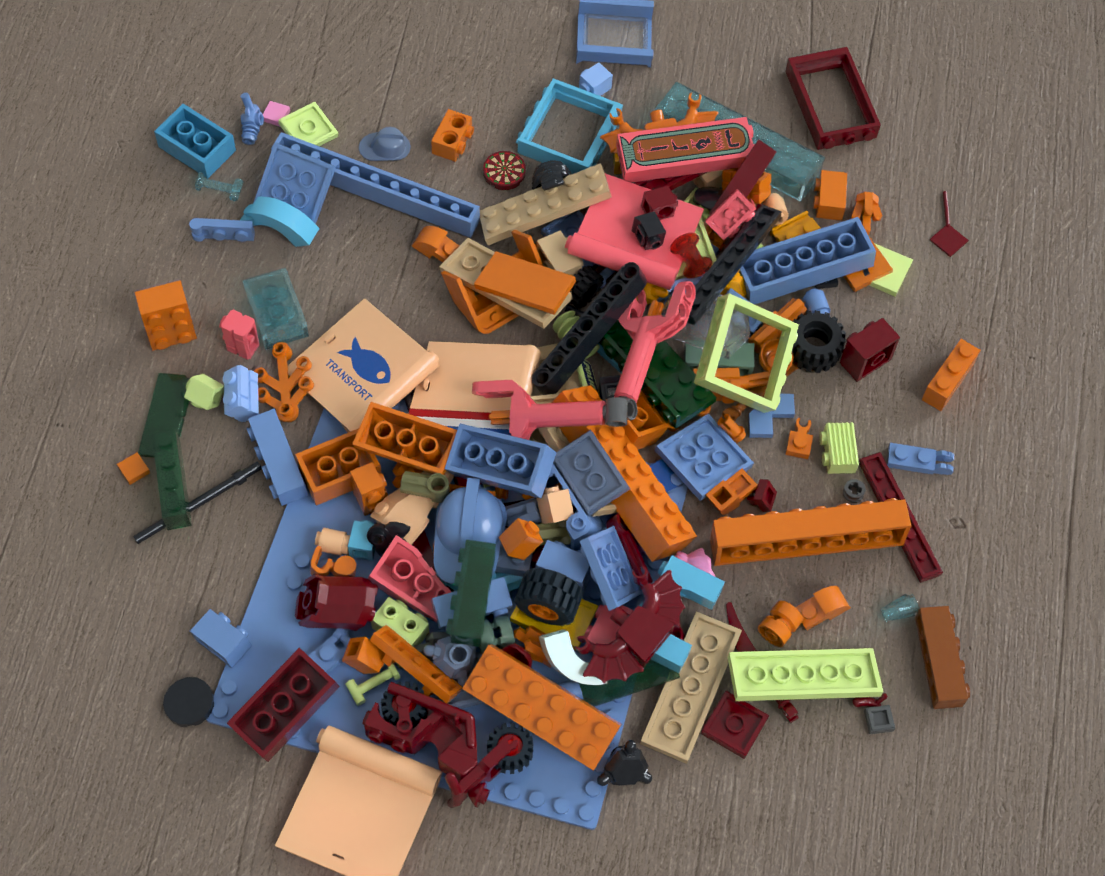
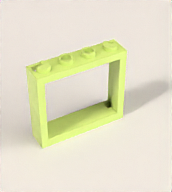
[694,293,799,413]

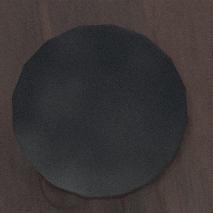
[163,677,214,727]

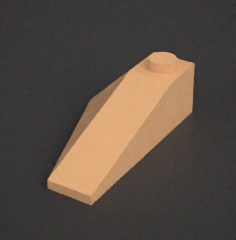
[370,470,454,545]

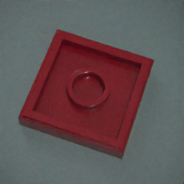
[701,690,769,759]

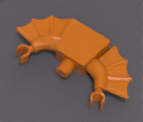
[600,93,718,154]

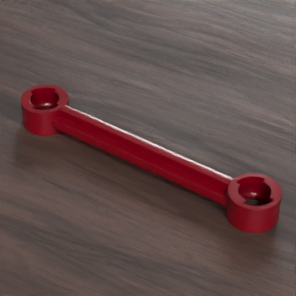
[606,513,684,641]

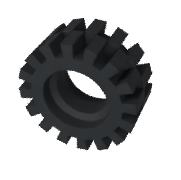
[570,266,604,309]

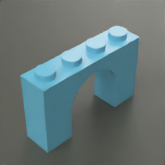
[640,555,725,673]

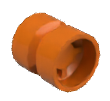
[758,600,804,647]

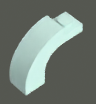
[539,629,607,685]

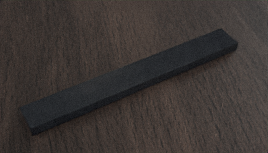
[679,205,782,326]

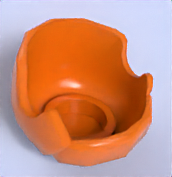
[759,338,794,373]

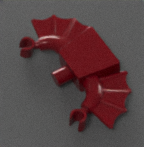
[574,566,685,683]

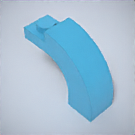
[240,196,320,247]

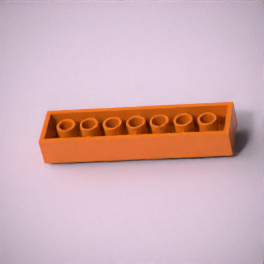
[551,385,697,562]
[710,498,911,566]

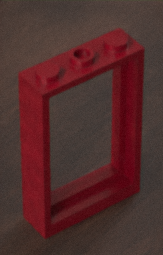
[785,47,881,150]

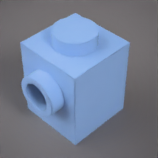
[579,62,613,96]

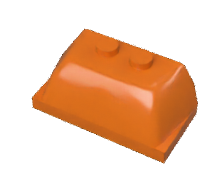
[352,402,457,475]

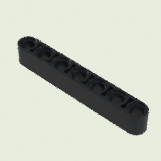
[532,262,647,395]

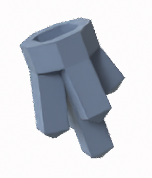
[505,497,542,527]

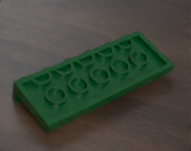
[599,312,716,429]

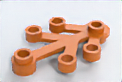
[254,342,314,423]

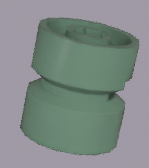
[474,615,515,654]

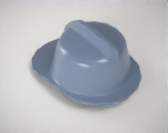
[359,127,411,161]

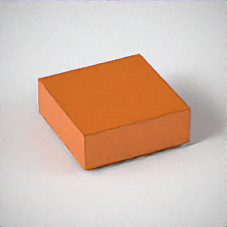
[117,452,150,485]

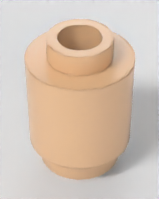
[763,193,788,225]
[315,527,350,556]

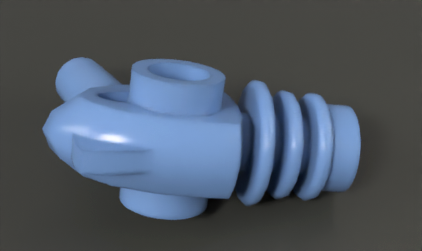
[240,93,264,145]

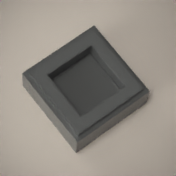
[864,705,895,735]

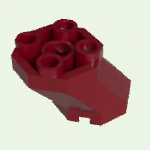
[295,574,378,631]

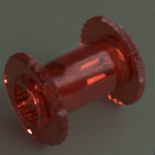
[670,233,712,279]

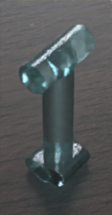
[195,172,244,201]

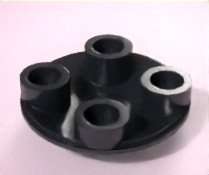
[693,187,724,212]

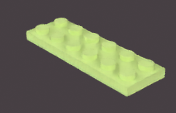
[728,648,883,701]

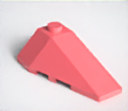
[367,535,451,622]

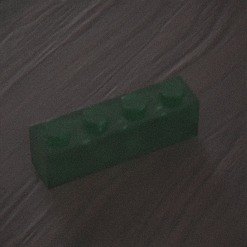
[151,429,192,530]
[446,540,496,647]

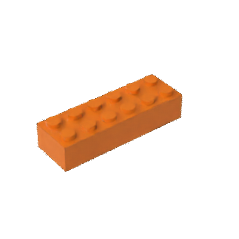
[462,644,622,771]

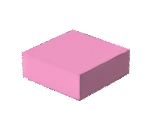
[263,101,290,127]

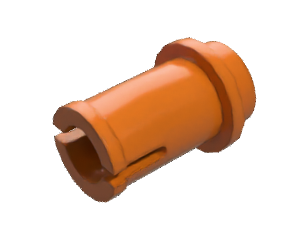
[717,414,746,443]

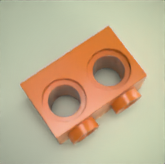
[431,109,474,162]

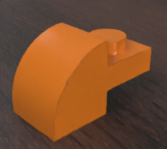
[412,226,460,262]
[705,468,758,515]
[795,586,851,631]

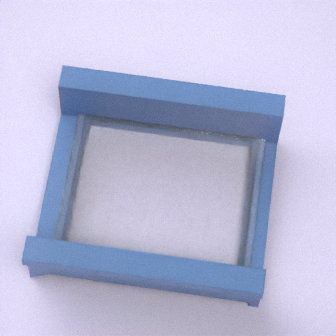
[576,0,654,68]

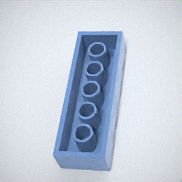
[739,217,876,305]

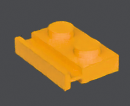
[770,211,821,243]

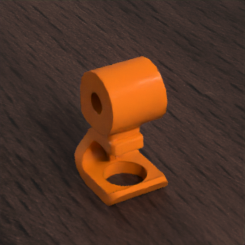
[310,546,357,577]

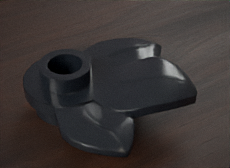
[367,522,411,557]

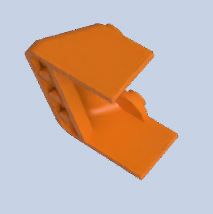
[441,230,543,334]

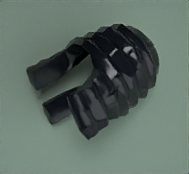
[532,160,578,215]

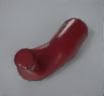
[852,693,888,707]

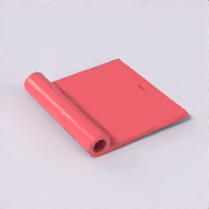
[565,173,704,290]

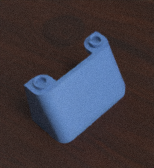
[545,462,607,551]

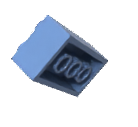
[445,423,556,499]

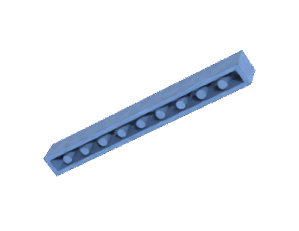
[271,132,480,238]

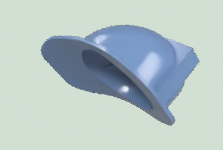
[434,478,507,586]

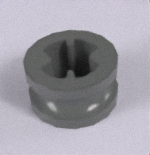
[843,479,866,503]

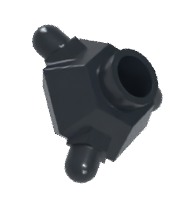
[597,740,652,786]

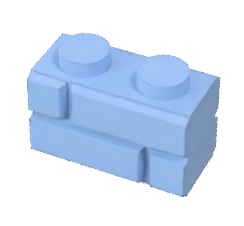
[223,365,259,422]

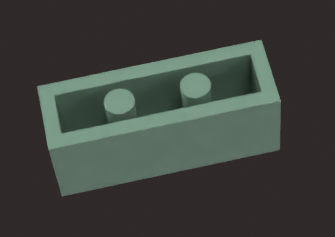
[683,338,754,376]

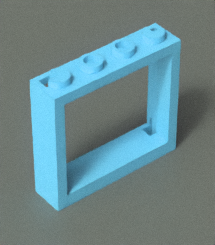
[516,78,623,174]

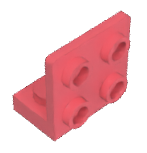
[705,189,756,240]

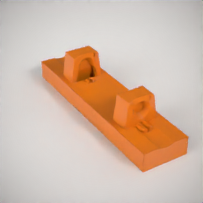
[370,625,463,703]

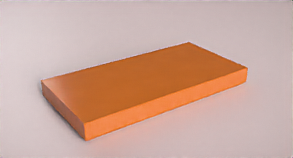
[474,251,576,315]

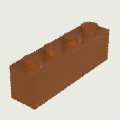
[915,606,970,709]

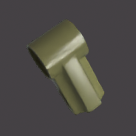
[400,471,450,503]
[536,519,571,546]

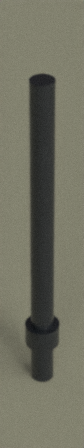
[133,461,262,544]

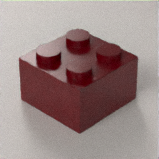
[840,318,900,382]

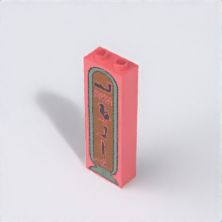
[616,117,755,182]

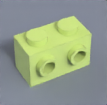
[371,597,429,647]

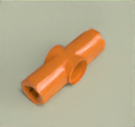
[748,298,808,353]

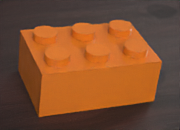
[135,280,197,351]
[295,428,381,506]

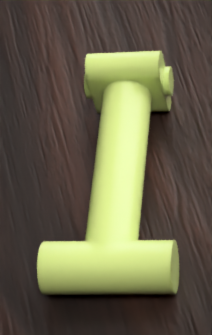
[345,664,401,706]

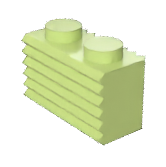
[820,422,859,474]

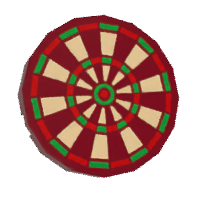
[483,151,526,190]

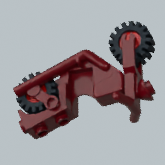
[362,681,534,808]

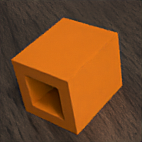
[498,518,544,560]
[342,637,385,674]

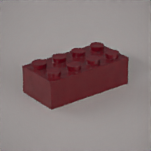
[227,647,340,762]

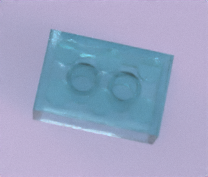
[242,268,309,350]

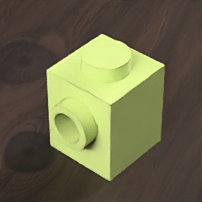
[184,374,224,410]

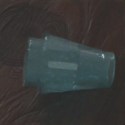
[881,594,919,622]

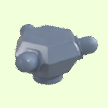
[423,630,477,687]

